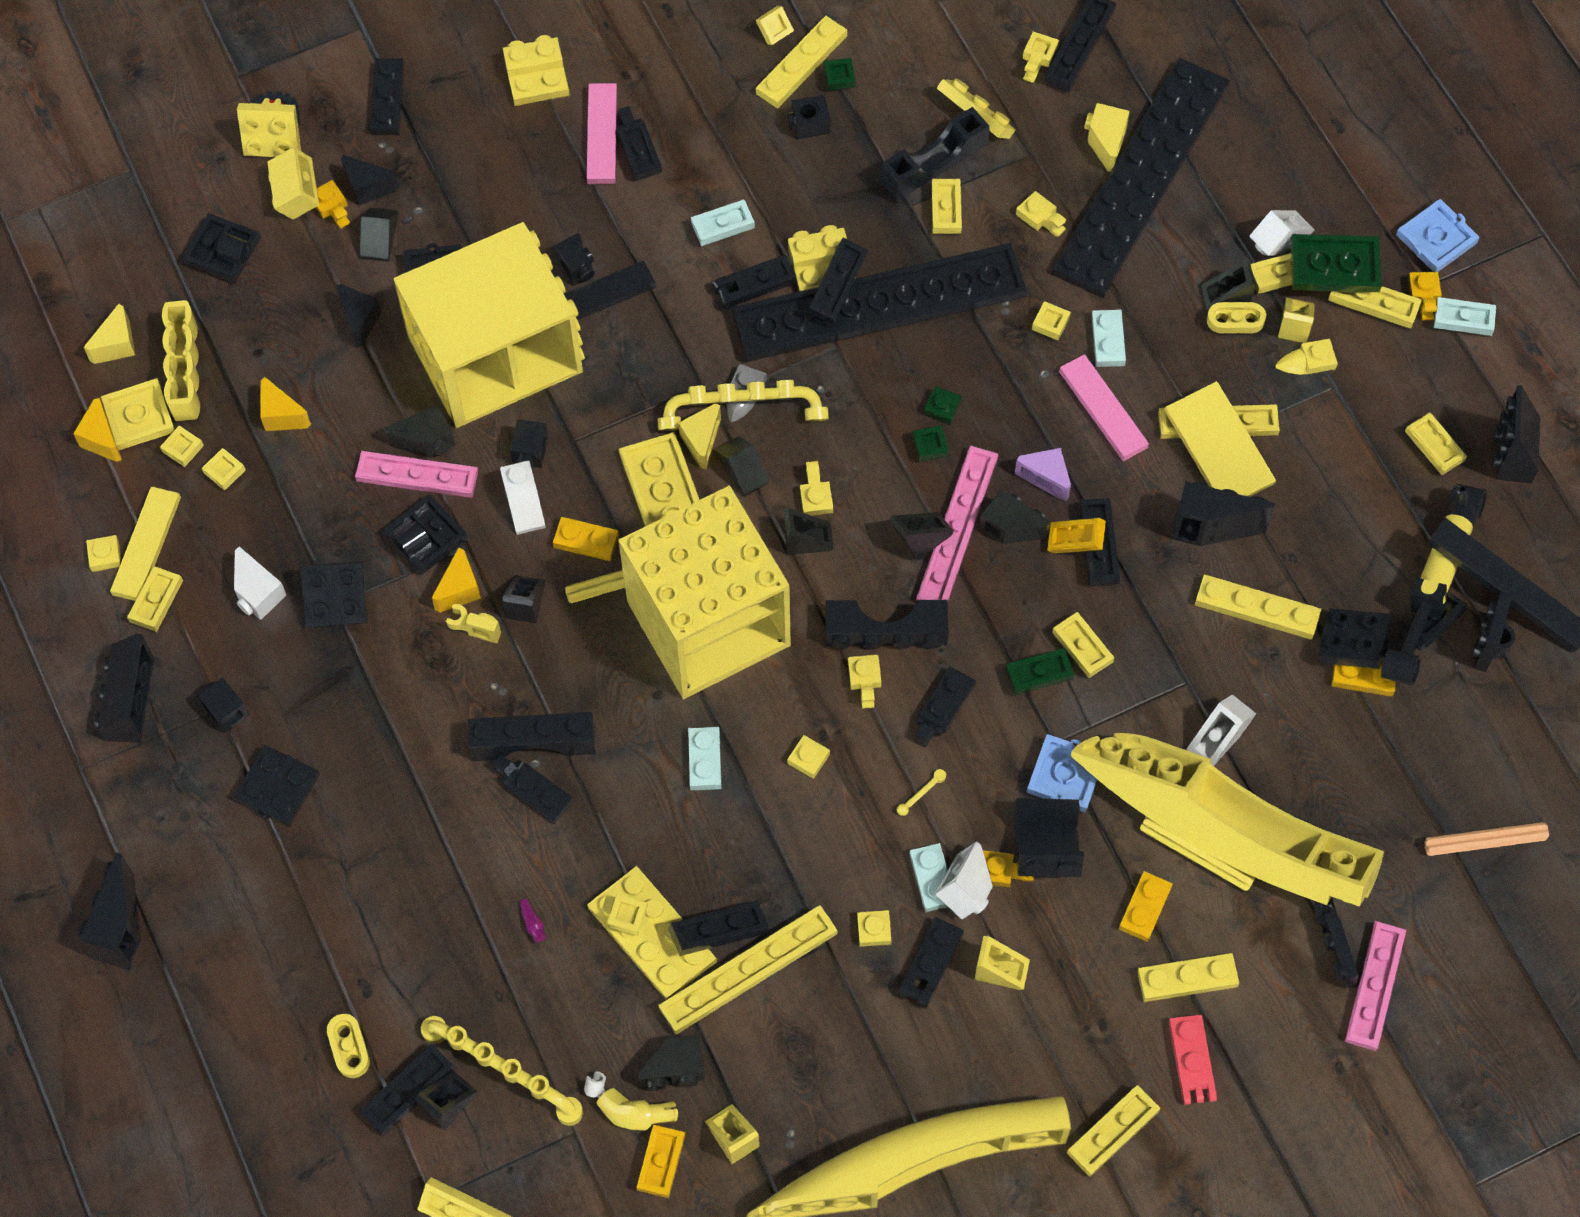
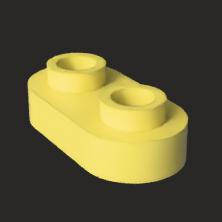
[1207,302,1266,333]
[327,1014,370,1078]

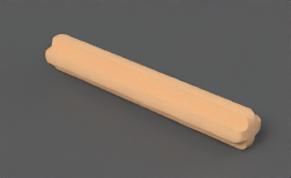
[1424,822,1549,856]

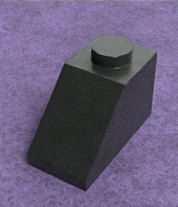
[384,405,455,458]

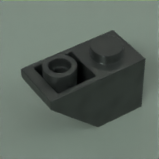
[979,489,1051,544]
[638,1034,705,1091]

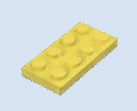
[587,866,717,1000]

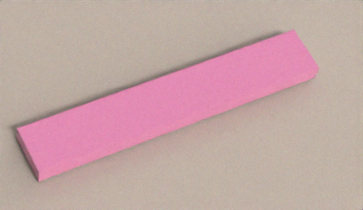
[916,446,998,601]

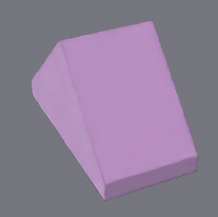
[1015,448,1071,502]

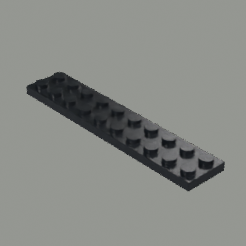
[1052,58,1230,298]
[732,243,1027,362]

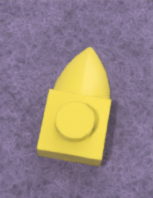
[1275,339,1338,375]

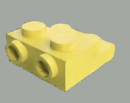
[503,35,570,106]
[788,225,856,291]

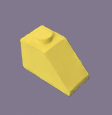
[1084,103,1130,172]

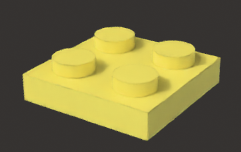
[101,378,175,450]

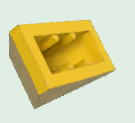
[261,377,311,431]
[73,398,122,462]
[432,548,481,613]

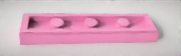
[587,83,617,184]
[1059,354,1149,461]
[355,451,478,498]
[1345,921,1406,1051]

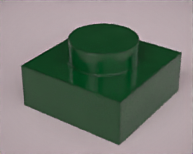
[824,58,856,91]
[923,386,962,425]
[913,425,949,462]

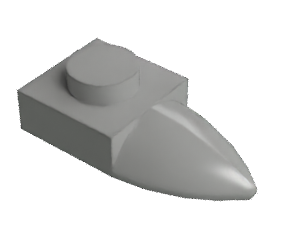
[726,364,767,422]

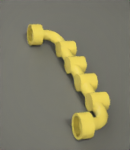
[658,380,829,431]
[421,1016,583,1126]

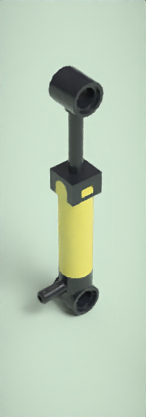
[1381,483,1487,686]

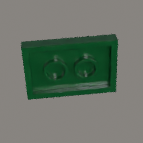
[1290,234,1382,292]

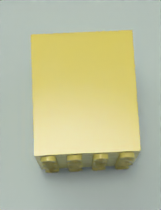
[393,222,585,428]
[618,485,791,700]

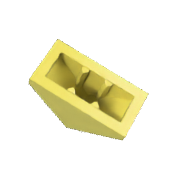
[1278,297,1315,343]
[84,304,135,364]
[678,404,721,469]
[975,936,1030,990]
[705,1104,759,1164]

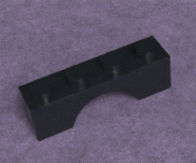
[881,107,990,201]
[826,600,949,649]
[468,712,596,761]

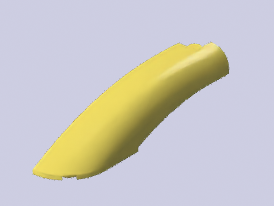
[1071,733,1384,907]
[746,1096,1071,1217]

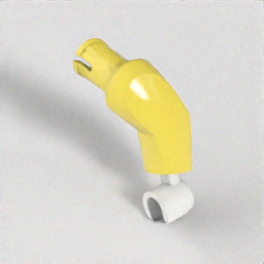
[584,1072,678,1131]

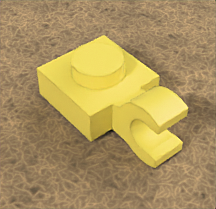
[1023,32,1059,83]
[1016,191,1066,237]
[800,461,833,516]
[446,604,501,644]
[848,655,881,709]

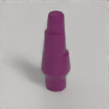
[520,899,546,942]

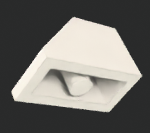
[1250,210,1314,256]
[500,460,546,535]
[234,547,286,620]
[1187,695,1256,766]
[935,841,993,919]

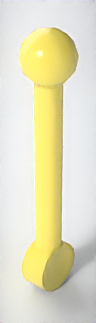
[897,769,946,816]

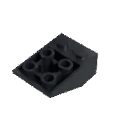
[1492,385,1541,484]
[1171,481,1275,546]
[79,852,141,970]

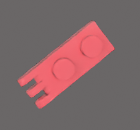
[1169,1015,1217,1105]

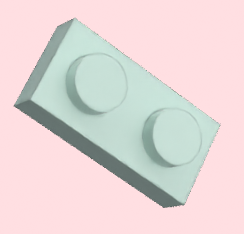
[691,200,755,246]
[1434,297,1496,336]
[1091,310,1126,367]
[688,727,721,790]
[909,843,948,912]

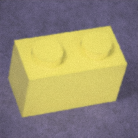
[267,147,319,219]

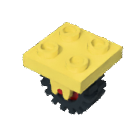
[237,91,301,157]

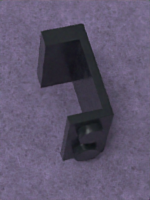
[1014,798,1084,877]

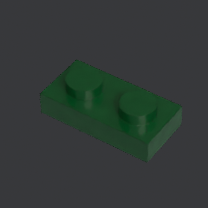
[1005,648,1074,696]

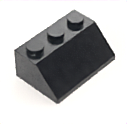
[95,634,155,743]

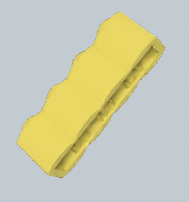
[162,300,200,421]

